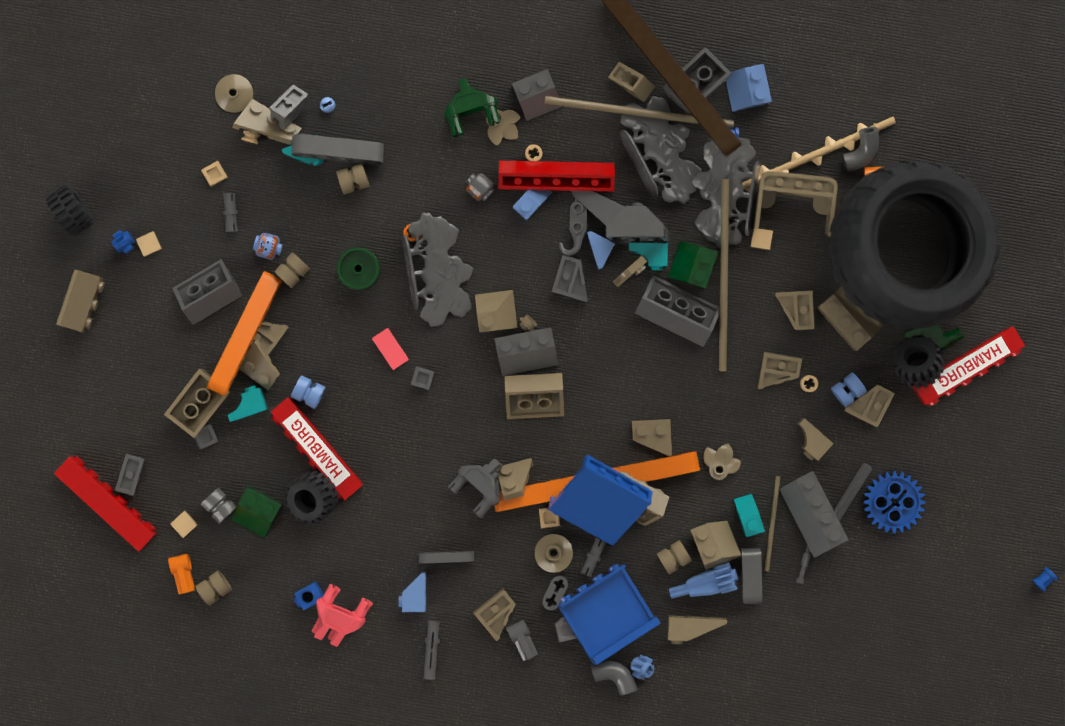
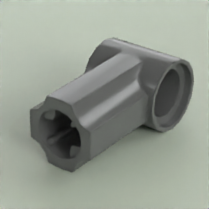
[506,619,538,661]

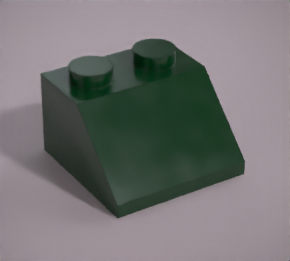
[668,241,718,289]
[231,486,283,538]

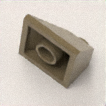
[475,290,518,333]

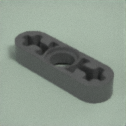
[419,551,475,563]

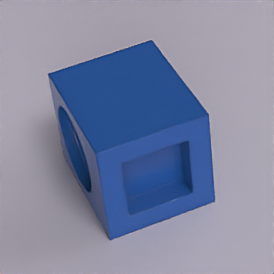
[294,581,324,611]

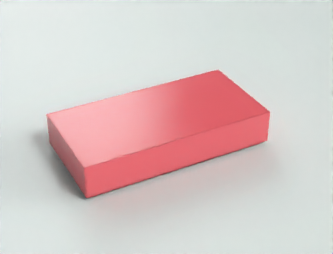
[372,328,409,370]

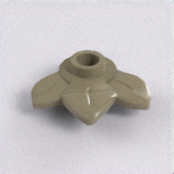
[486,110,520,145]
[703,444,741,480]

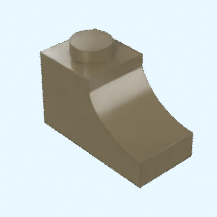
[608,62,655,102]
[797,418,833,461]

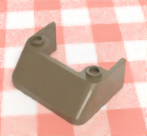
[753,171,838,236]

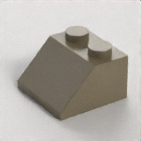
[691,521,741,570]

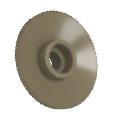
[215,74,253,113]
[535,534,573,573]

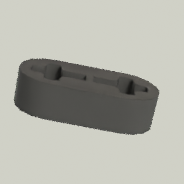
[542,575,568,610]

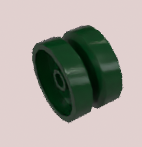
[337,247,381,290]

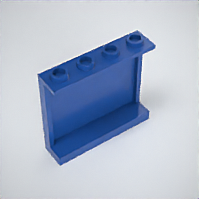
[548,455,652,545]
[557,563,660,665]

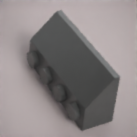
[635,275,720,347]
[779,471,849,558]

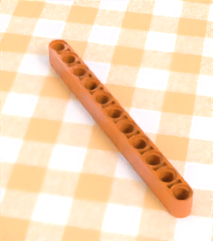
[494,451,700,512]

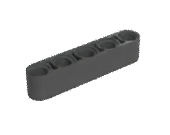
[292,134,384,165]

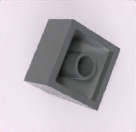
[512,69,562,121]

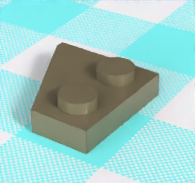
[844,385,895,428]

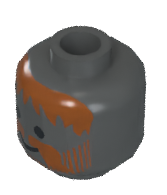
[466,173,494,201]

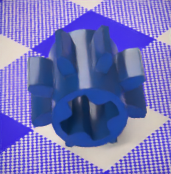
[111,230,135,254]

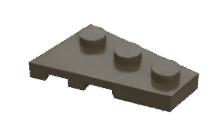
[232,99,302,145]

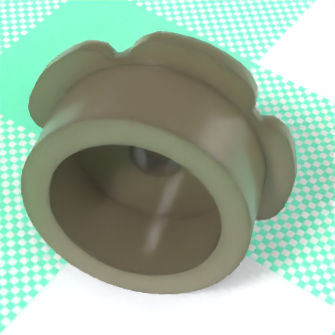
[520,315,537,332]

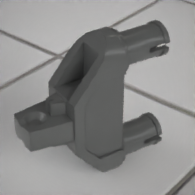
[447,459,503,518]

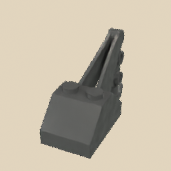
[559,191,669,256]

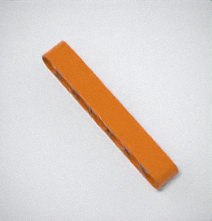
[207,271,282,396]

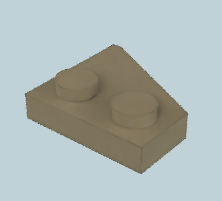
[613,256,647,287]
[775,291,815,330]
[251,322,289,356]
[239,340,280,391]
[757,352,802,389]
[632,419,672,456]
[498,458,533,501]
[473,589,516,641]

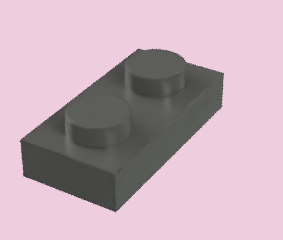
[115,453,145,496]

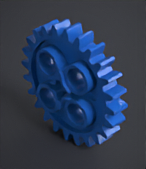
[862,471,926,533]

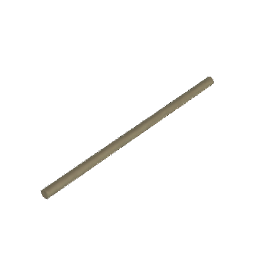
[544,96,734,128]
[719,179,729,371]

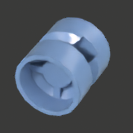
[830,372,867,408]
[291,375,326,409]

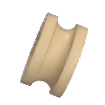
[241,130,260,144]
[525,144,542,161]
[800,375,818,392]

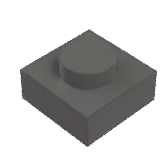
[411,366,435,390]
[195,424,218,449]

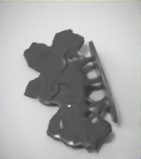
[620,96,702,204]
[691,138,760,249]
[402,213,474,327]

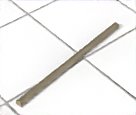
[764,476,781,571]

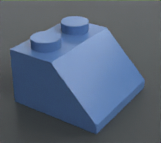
[725,64,772,112]

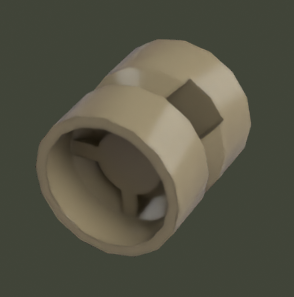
[336,163,370,195]
[274,252,310,288]
[656,540,692,575]
[196,570,232,606]

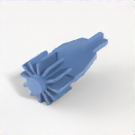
[669,562,738,599]

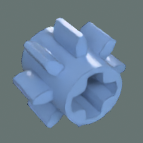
[630,655,654,680]

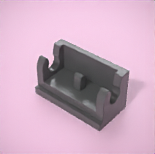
[269,84,308,130]

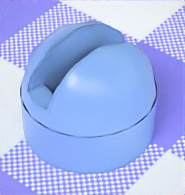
[320,97,335,113]

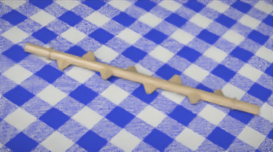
[742,117,896,193]

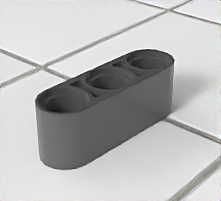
[741,548,762,604]

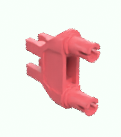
[312,584,373,647]

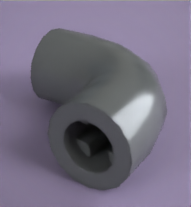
[842,127,879,173]
[590,660,638,696]

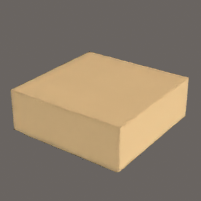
[201,161,228,187]
[750,228,773,250]
[136,231,162,257]
[539,508,560,528]
[170,511,198,538]

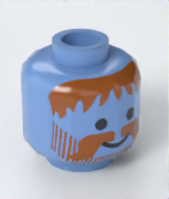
[253,232,283,260]

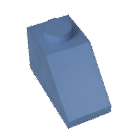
[513,190,553,221]
[399,572,426,612]

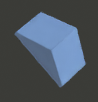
[587,231,615,270]

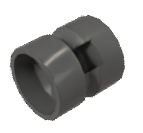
[201,488,237,524]

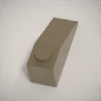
[667,615,727,644]

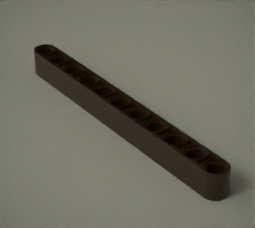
[601,0,742,157]

